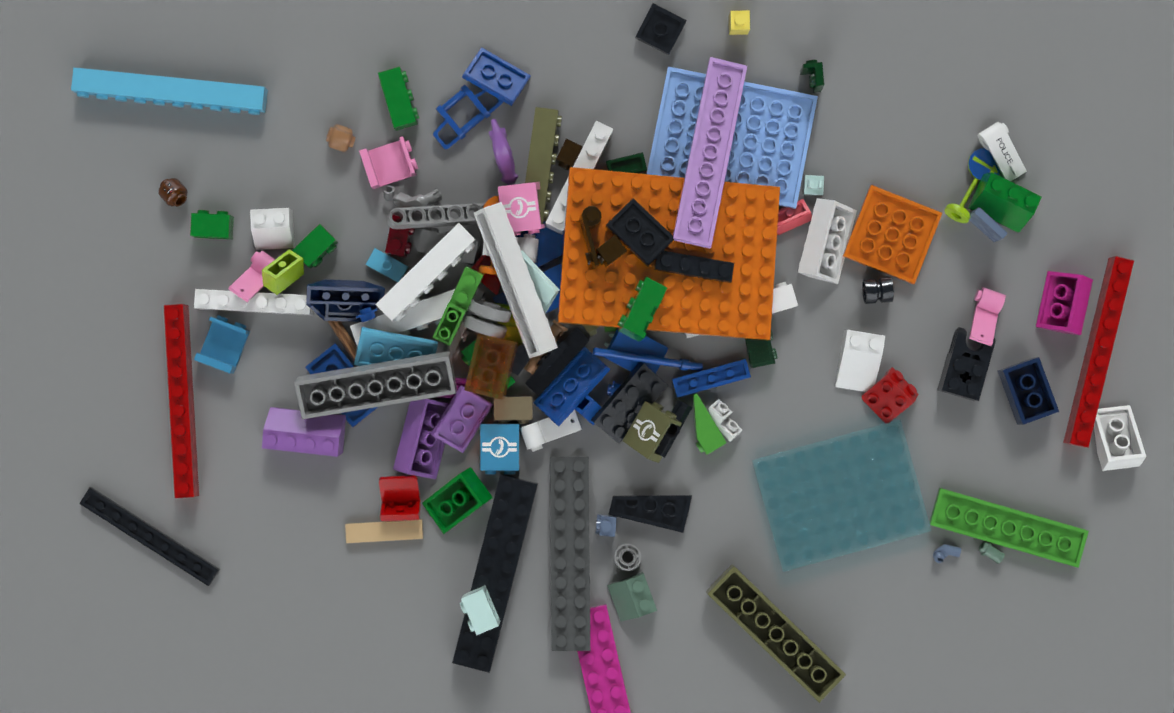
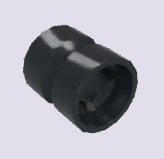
[862,277,894,304]

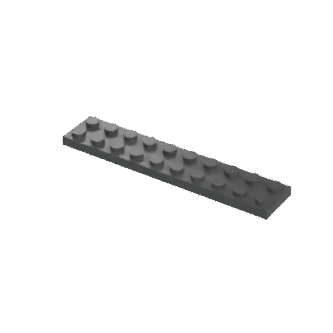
[550,457,591,651]

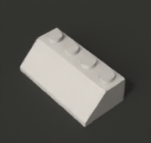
[798,198,857,284]

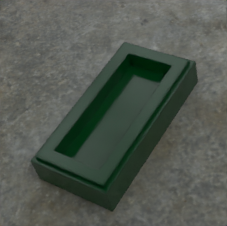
[606,152,647,174]

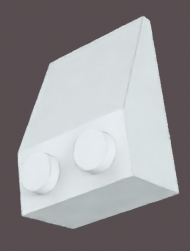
[835,330,885,392]
[1094,405,1146,471]

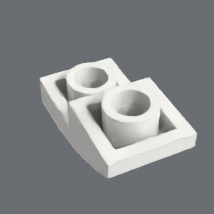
[708,399,742,442]

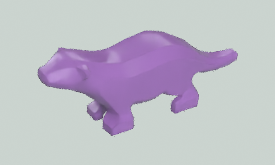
[489,119,518,185]

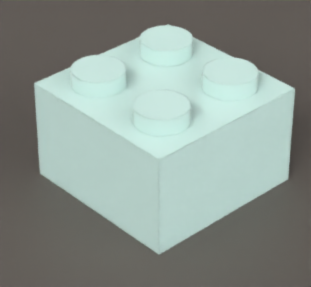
[460,585,500,635]

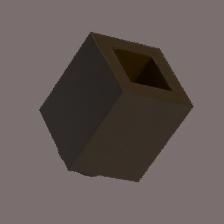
[556,138,583,170]
[595,235,627,267]

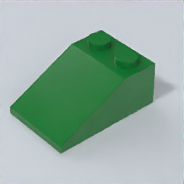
[422,467,493,534]

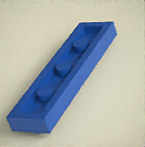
[672,359,751,398]

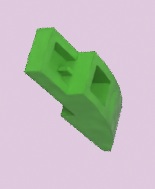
[432,266,484,346]

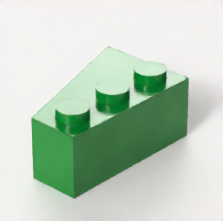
[617,277,667,342]

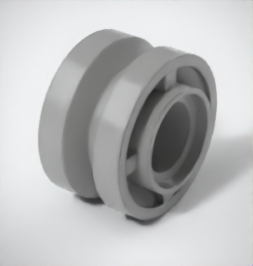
[614,544,641,571]

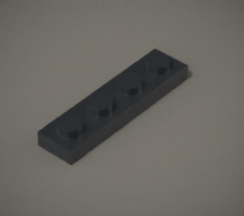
[654,251,734,283]

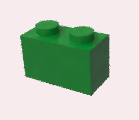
[190,210,234,240]
[292,224,338,268]

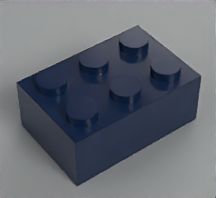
[998,357,1059,425]

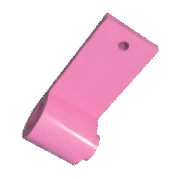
[228,251,275,302]
[969,287,1006,346]

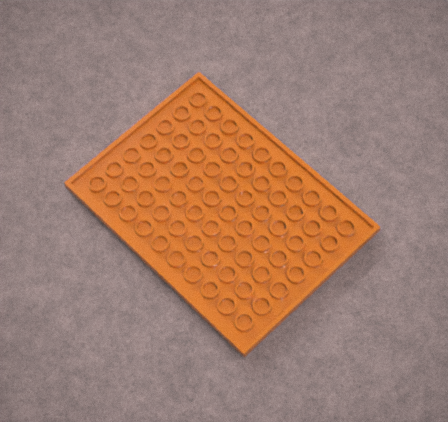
[558,167,780,340]

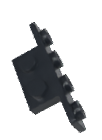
[525,328,590,396]

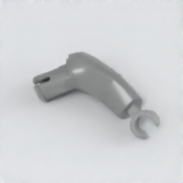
[383,186,442,208]

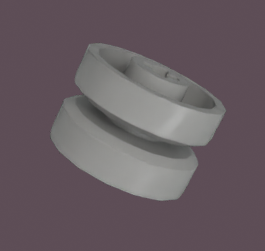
[464,299,512,338]

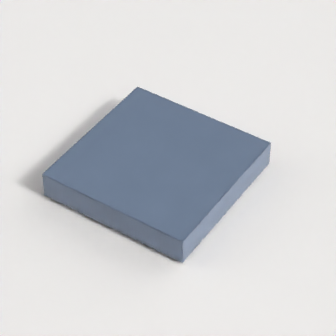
[969,208,1007,242]

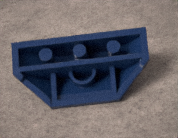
[306,279,385,322]

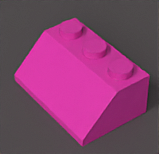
[1036,271,1093,336]

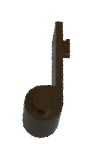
[580,206,602,269]

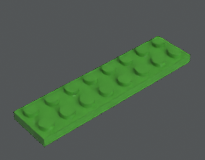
[929,488,1089,568]

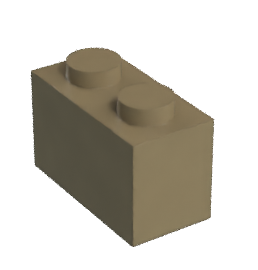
[494,397,533,424]

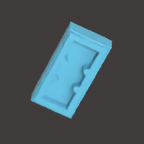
[365,248,409,282]

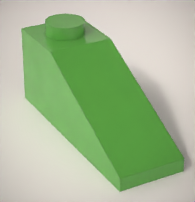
[692,393,727,455]

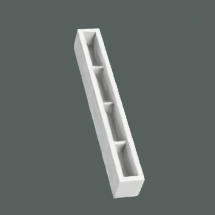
[474,202,558,359]

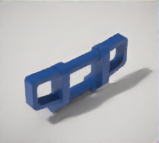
[433,84,503,149]

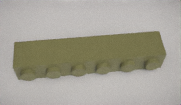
[525,107,562,224]

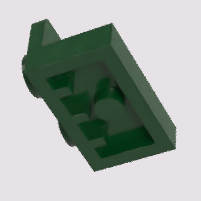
[800,60,824,93]

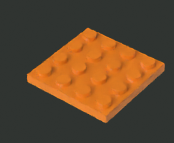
[843,185,942,284]

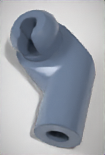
[933,544,961,563]

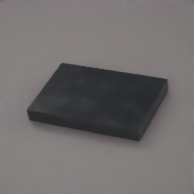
[606,198,674,267]

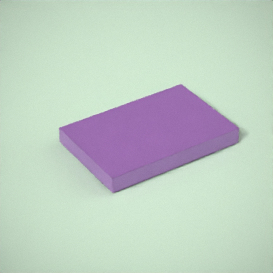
[431,385,493,453]

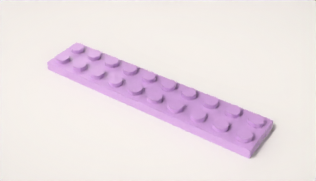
[673,57,747,249]

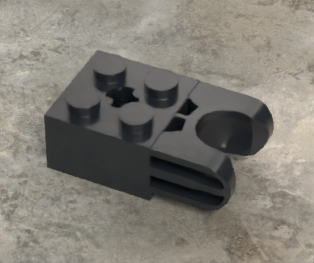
[937,327,996,401]

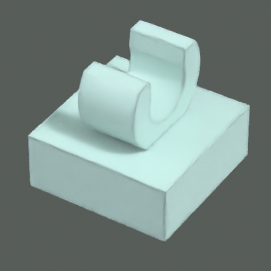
[803,175,824,196]

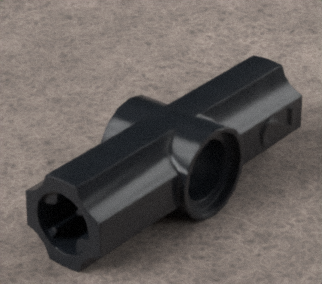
[656,400,692,458]

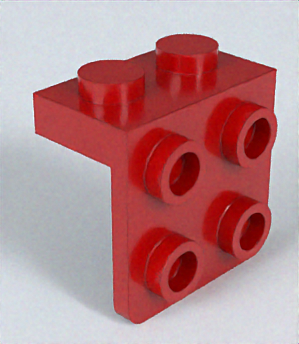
[862,367,919,424]
[379,476,421,521]

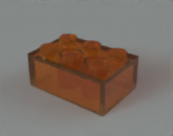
[464,333,518,400]

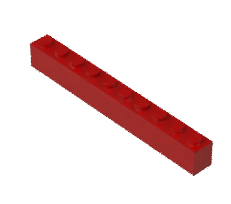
[1063,256,1134,448]
[164,304,199,498]

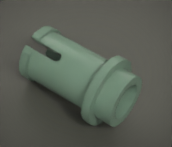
[979,541,1005,564]

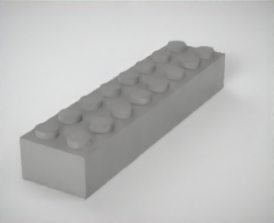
[294,351,457,419]

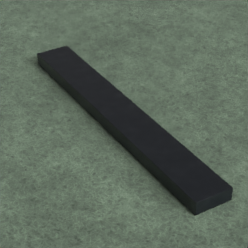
[79,487,220,586]

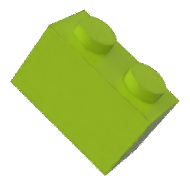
[262,249,304,295]

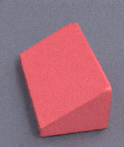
[777,199,812,235]

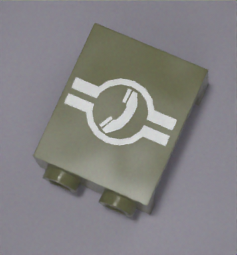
[623,401,682,463]

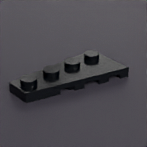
[608,495,692,533]

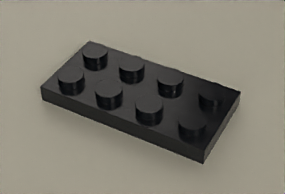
[591,362,668,444]

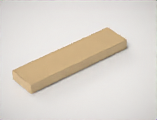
[345,519,424,543]

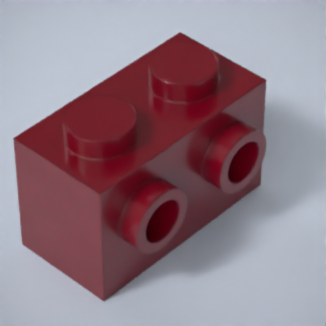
[385,215,415,258]

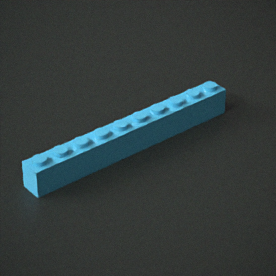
[71,67,268,115]

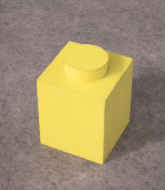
[729,10,750,35]

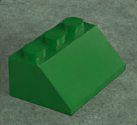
[968,172,1042,233]

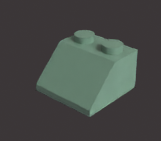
[607,572,657,621]

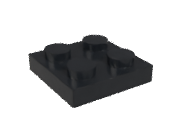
[635,3,687,55]

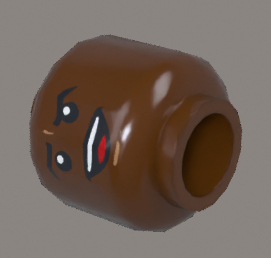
[158,178,188,207]

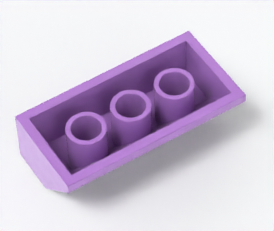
[393,399,449,479]
[262,407,346,457]

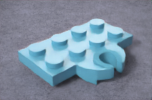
[354,327,438,366]

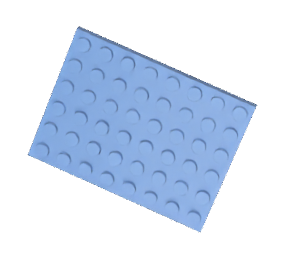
[647,67,818,209]

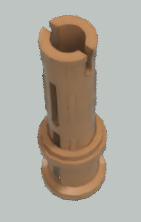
[524,320,568,375]

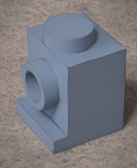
[595,514,617,537]

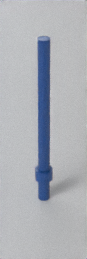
[593,347,703,371]

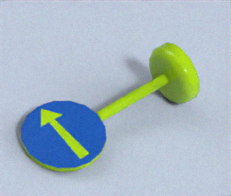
[944,148,1000,223]

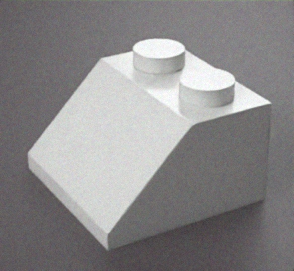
[250,208,294,250]

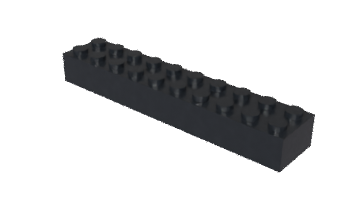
[452,474,538,673]

